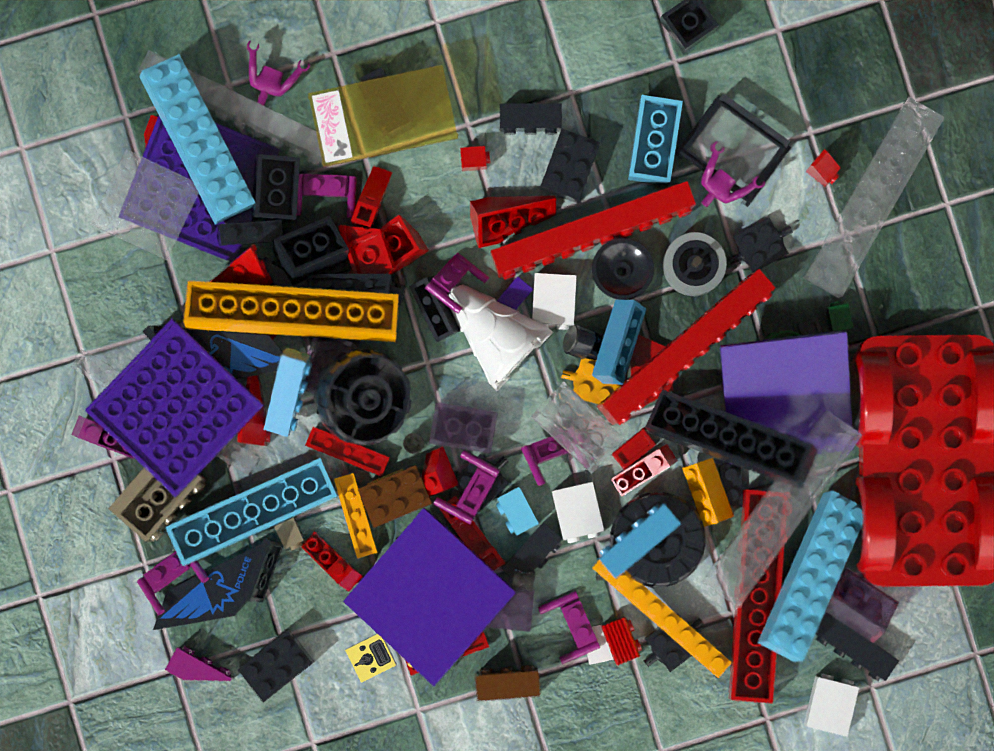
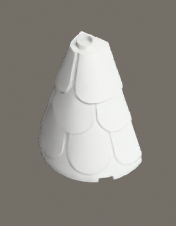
[448,285,553,391]

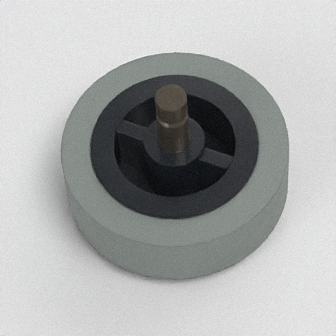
[663,232,727,296]

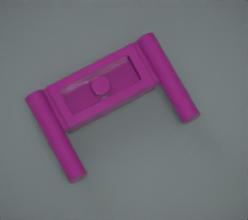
[296,174,357,218]
[425,252,490,314]
[521,427,592,486]
[434,450,500,524]
[137,551,209,615]
[538,591,600,665]

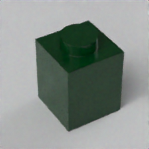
[825,301,854,332]

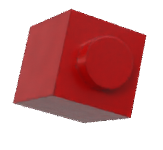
[460,146,490,171]

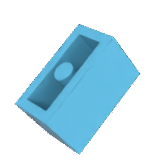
[496,487,539,535]

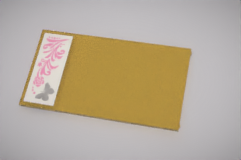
[308,65,458,167]

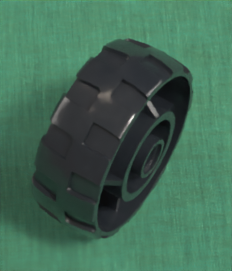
[314,349,412,445]
[610,492,706,588]

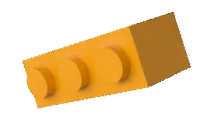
[682,458,734,527]

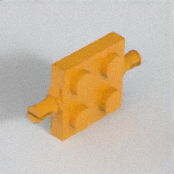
[561,358,621,404]

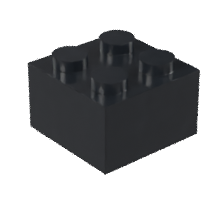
[660,0,719,54]

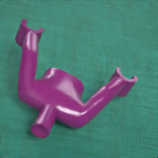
[246,40,310,106]
[701,141,765,207]

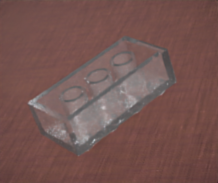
[531,382,624,474]

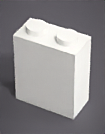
[532,273,576,330]
[552,482,604,543]
[804,673,859,737]

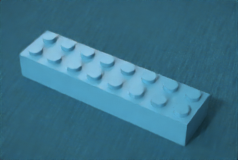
[140,54,255,225]
[166,458,337,566]
[758,491,863,662]

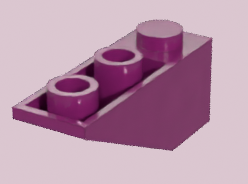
[71,415,134,459]
[165,645,234,681]

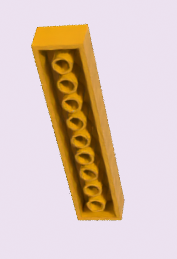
[184,281,398,342]

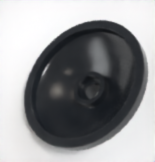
[592,238,654,300]

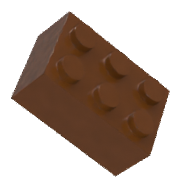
[358,465,432,528]
[475,665,540,702]

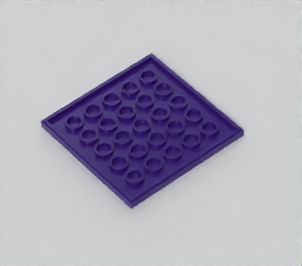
[118,116,280,262]
[85,319,264,497]

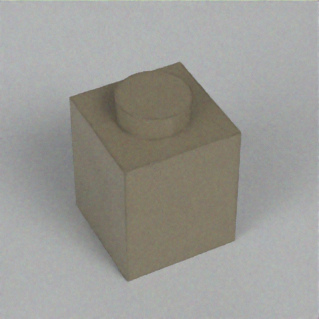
[274,518,305,551]

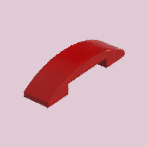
[439,496,505,571]

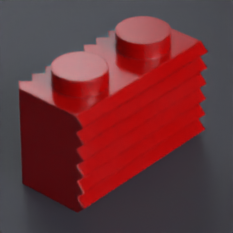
[601,617,642,665]

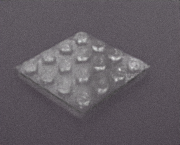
[90,149,199,261]

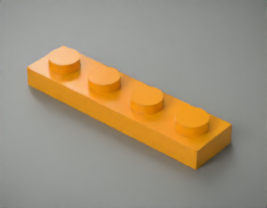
[334,473,378,559]

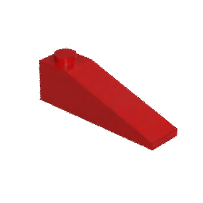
[470,196,556,248]
[348,215,429,275]
[237,375,272,446]

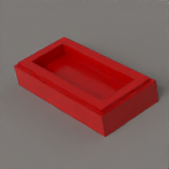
[611,428,656,470]

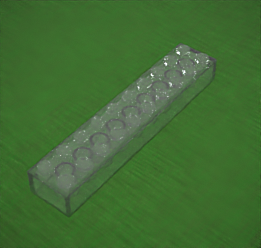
[803,97,945,298]
[702,410,862,607]

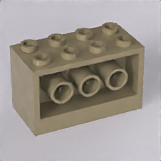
[108,468,207,542]

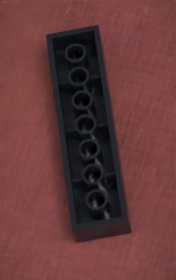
[645,390,819,489]

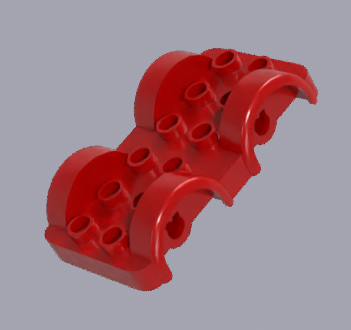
[852,335,994,587]

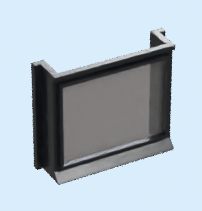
[675,93,791,207]

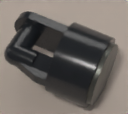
[563,324,603,361]

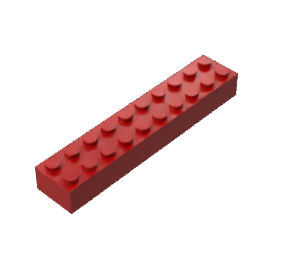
[491,181,696,280]
[596,269,775,425]
[728,490,788,704]

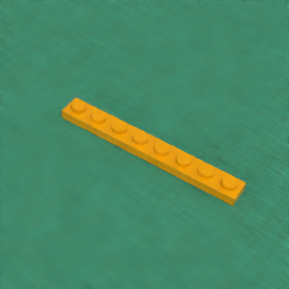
[592,559,732,678]

